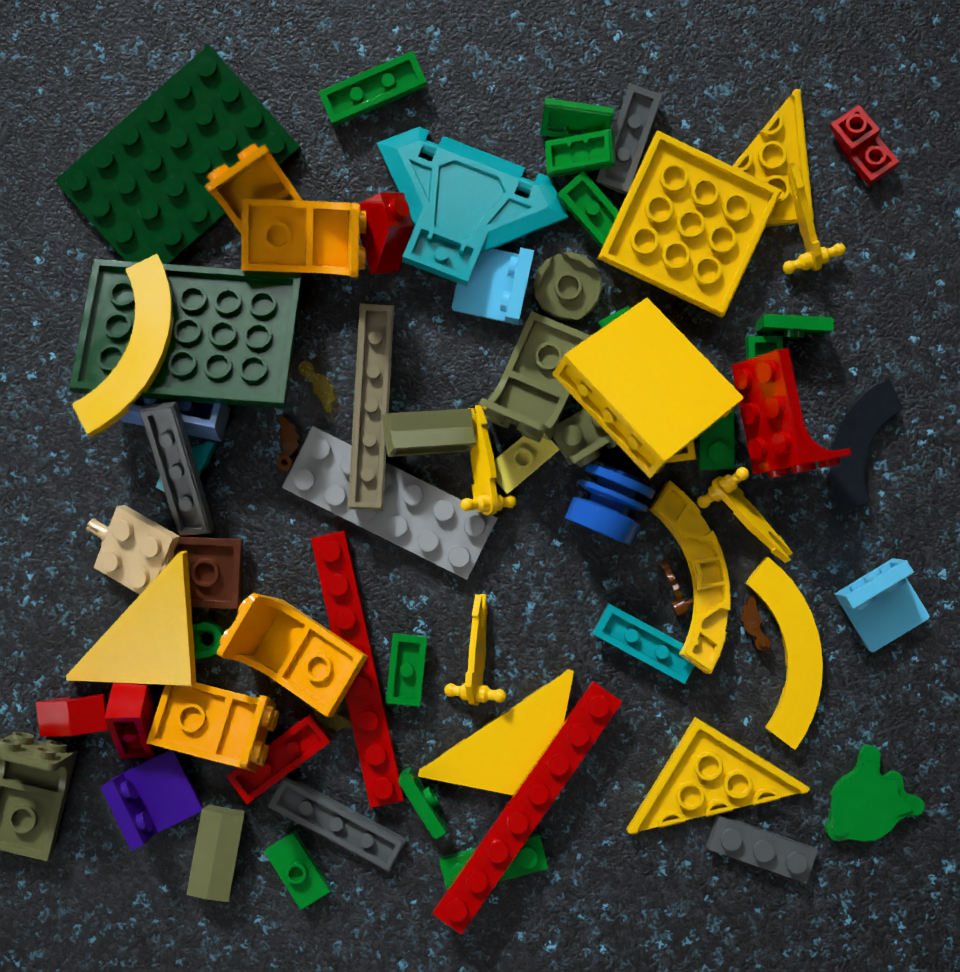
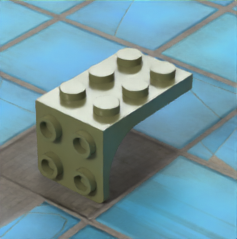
[479,311,591,442]
[0,732,78,861]

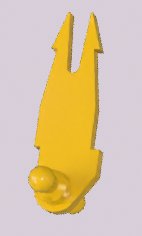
[783,162,846,274]
[460,405,516,515]
[697,467,792,563]
[444,594,506,705]

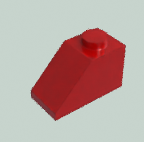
[359,192,413,274]
[104,683,155,758]

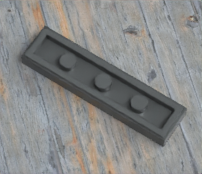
[139,401,214,537]
[268,775,406,872]

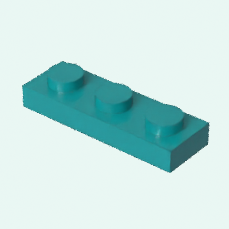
[592,603,694,684]

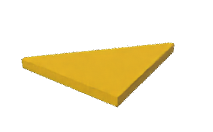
[733,89,814,227]
[66,551,197,686]
[418,669,574,795]
[626,717,810,835]

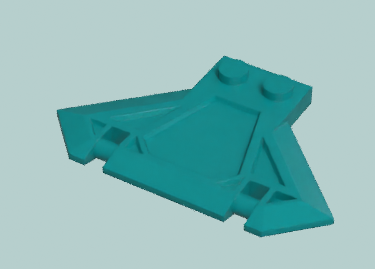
[377,127,569,287]

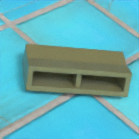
[382,409,476,457]
[186,804,245,902]

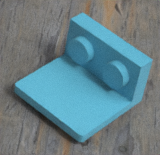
[452,247,534,325]
[834,558,930,652]

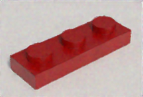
[226,712,332,804]

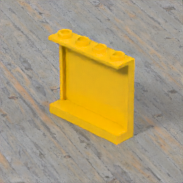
[552,298,744,478]

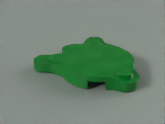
[824,744,925,842]

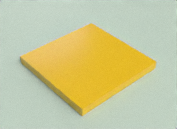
[597,130,782,318]

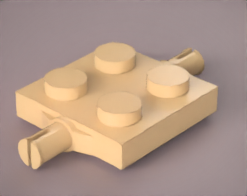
[86,505,190,594]

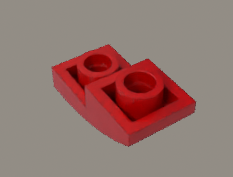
[830,105,900,186]

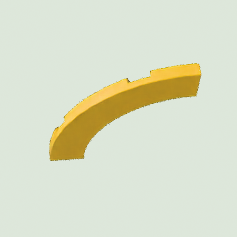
[72,254,174,438]
[648,481,731,674]
[745,556,823,750]

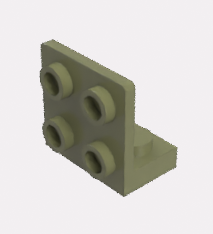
[552,408,618,467]

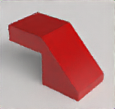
[36,694,108,737]

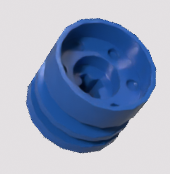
[565,463,655,546]

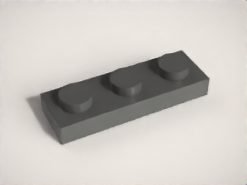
[595,84,662,195]
[706,814,818,884]

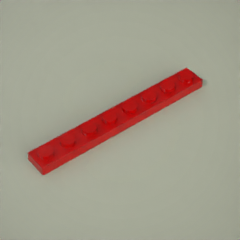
[311,530,405,808]
[433,681,622,934]

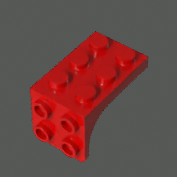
[731,348,852,478]

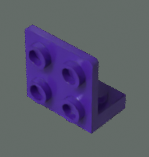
[100,750,203,851]

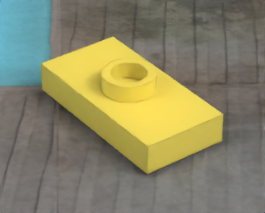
[494,436,560,494]

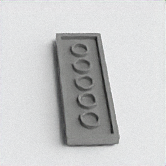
[282,426,498,580]

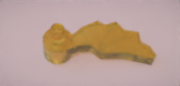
[298,361,335,413]
[304,701,352,732]

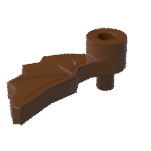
[277,416,300,473]
[659,559,694,617]
[740,594,770,651]

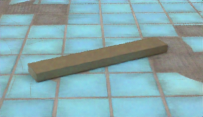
[348,304,394,512]

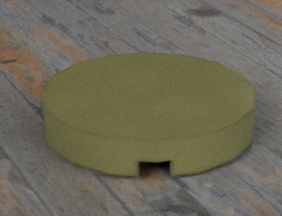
[533,252,602,322]

